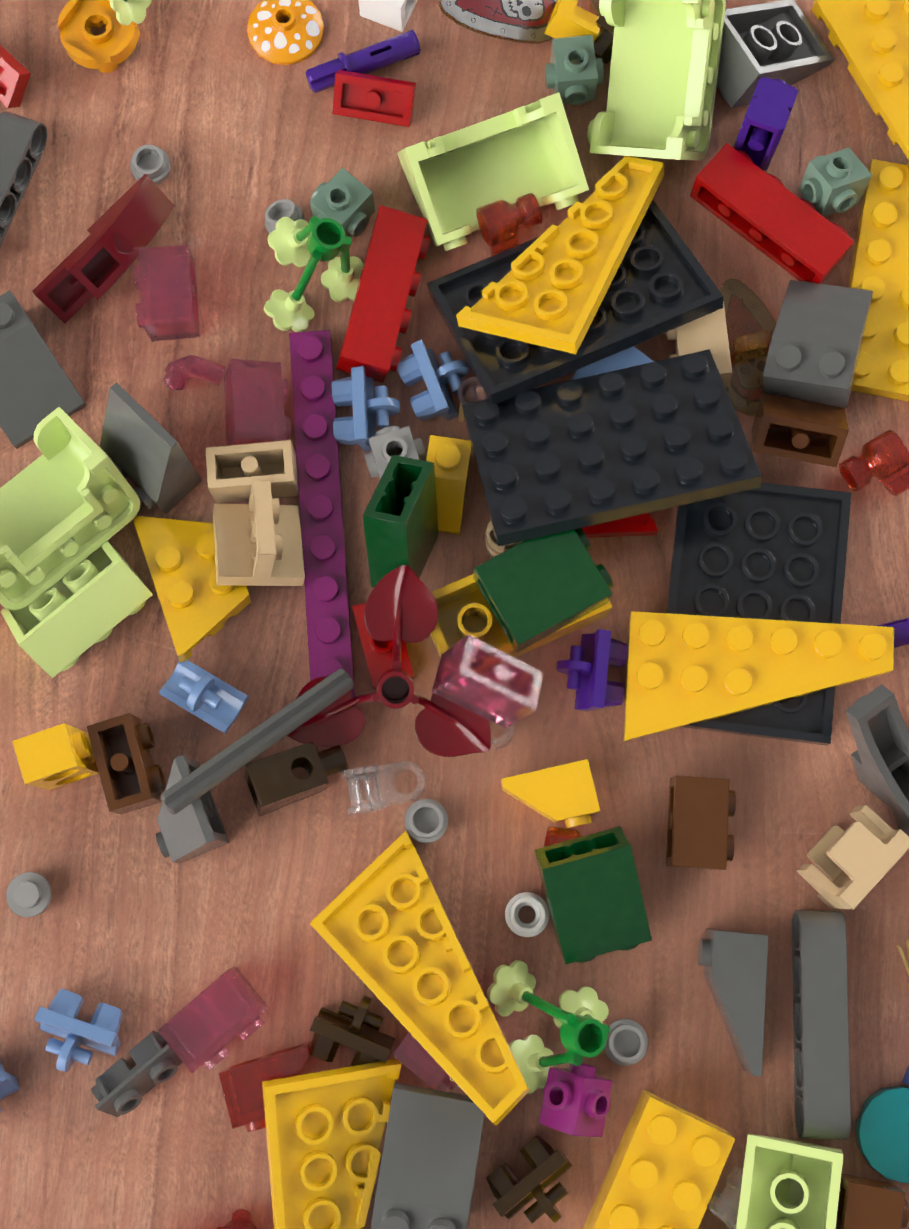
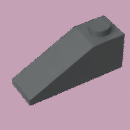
[698,929,768,1076]

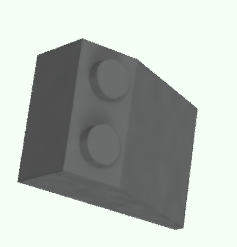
[717,0,835,108]
[763,280,873,408]
[0,290,87,449]
[100,382,202,514]
[371,1083,485,1229]

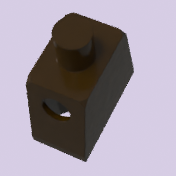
[244,742,348,817]

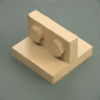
[213,480,305,586]

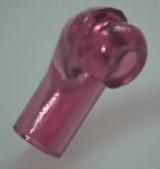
[163,355,225,390]

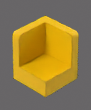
[544,0,600,43]

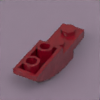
[32,174,175,324]

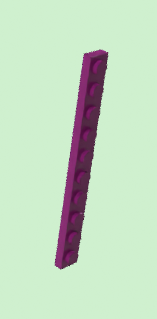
[289,330,355,698]

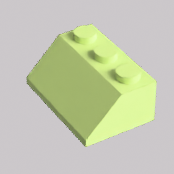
[0,541,153,678]
[736,1134,844,1229]

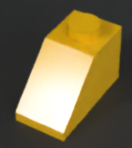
[426,435,472,535]
[501,759,600,829]

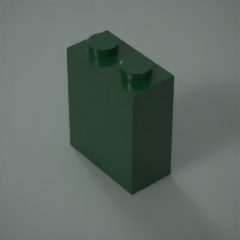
[363,455,438,588]
[473,528,613,653]
[534,826,652,965]

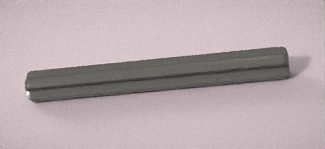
[160,669,354,814]

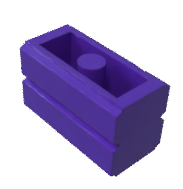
[733,77,799,171]

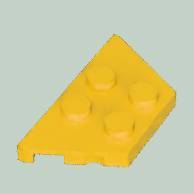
[133,516,251,663]

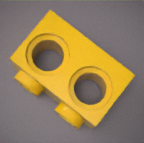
[12,723,99,790]

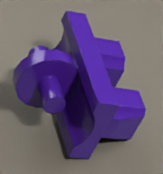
[556,629,628,711]

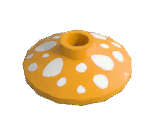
[247,0,324,65]

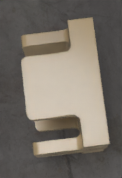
[797,805,909,910]

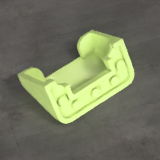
[587,0,726,161]
[397,92,589,251]
[0,407,140,610]

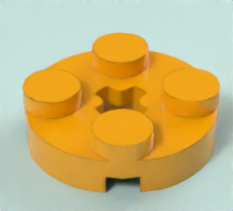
[58,0,140,73]

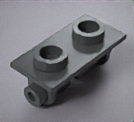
[91,1028,188,1117]

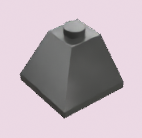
[156,755,230,863]

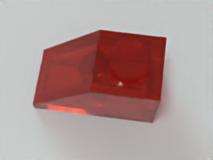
[218,1041,312,1132]

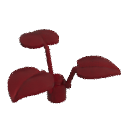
[287,565,491,757]

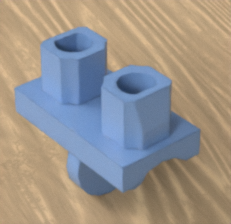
[397,339,470,421]
[332,366,400,452]
[159,660,250,735]
[34,989,123,1072]

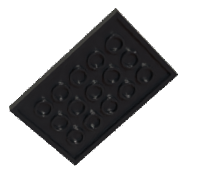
[427,199,724,404]
[462,349,762,546]
[666,482,852,746]

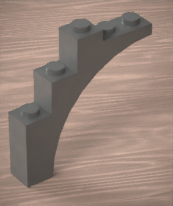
[846,684,909,836]

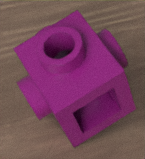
[539,1063,613,1137]

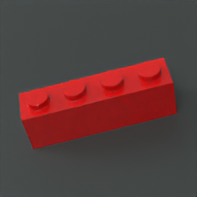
[690,143,855,284]
[336,205,431,383]

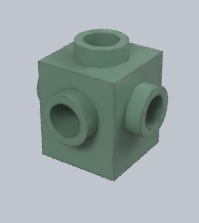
[545,35,604,105]
[798,148,872,217]
[310,167,375,238]

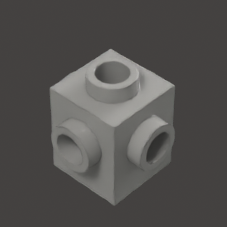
[364,426,427,479]

